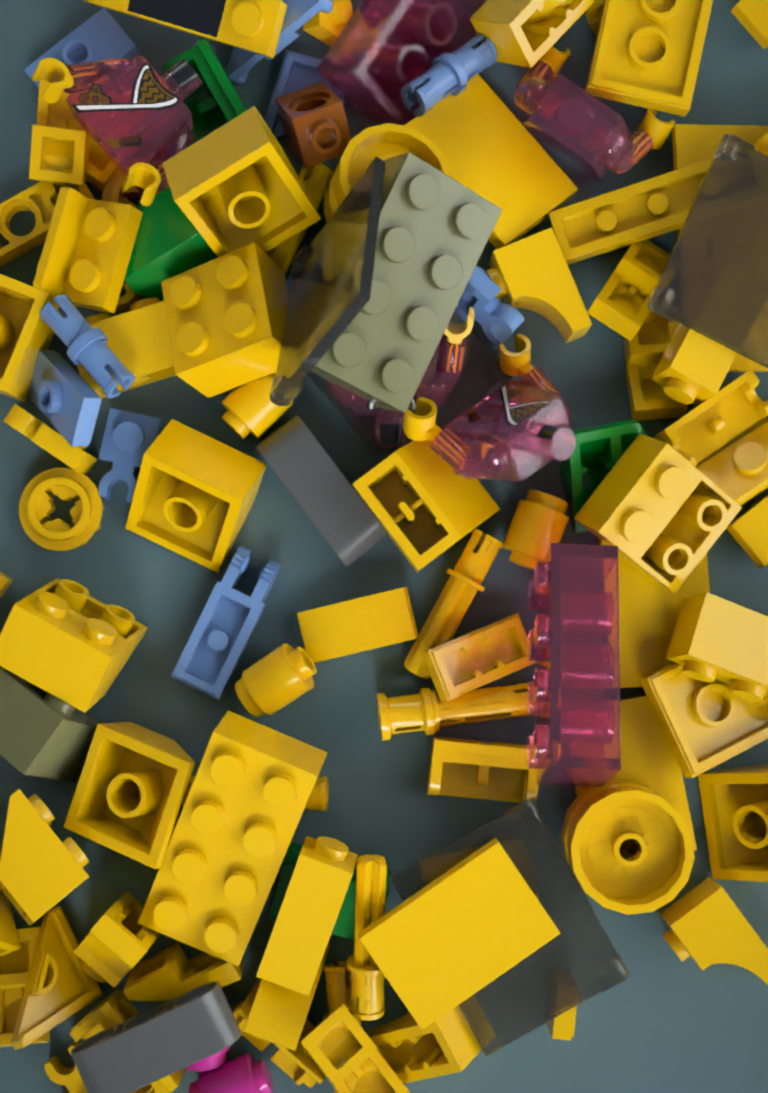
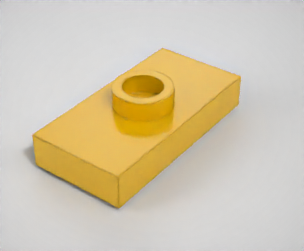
[421,613,538,702]

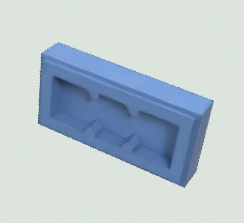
[23,8,139,90]
[28,349,102,447]

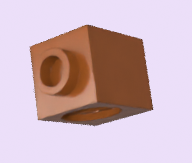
[275,81,352,169]

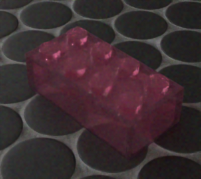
[527,543,621,787]

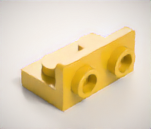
[33,187,143,314]

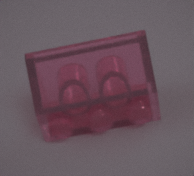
[317,0,484,126]

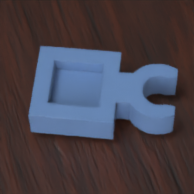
[454,266,525,347]
[98,408,164,504]

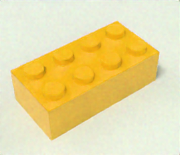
[138,710,328,967]

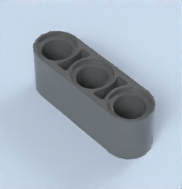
[255,415,388,567]
[71,981,242,1093]

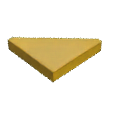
[11,906,103,1050]

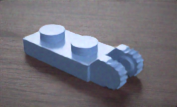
[171,546,281,700]

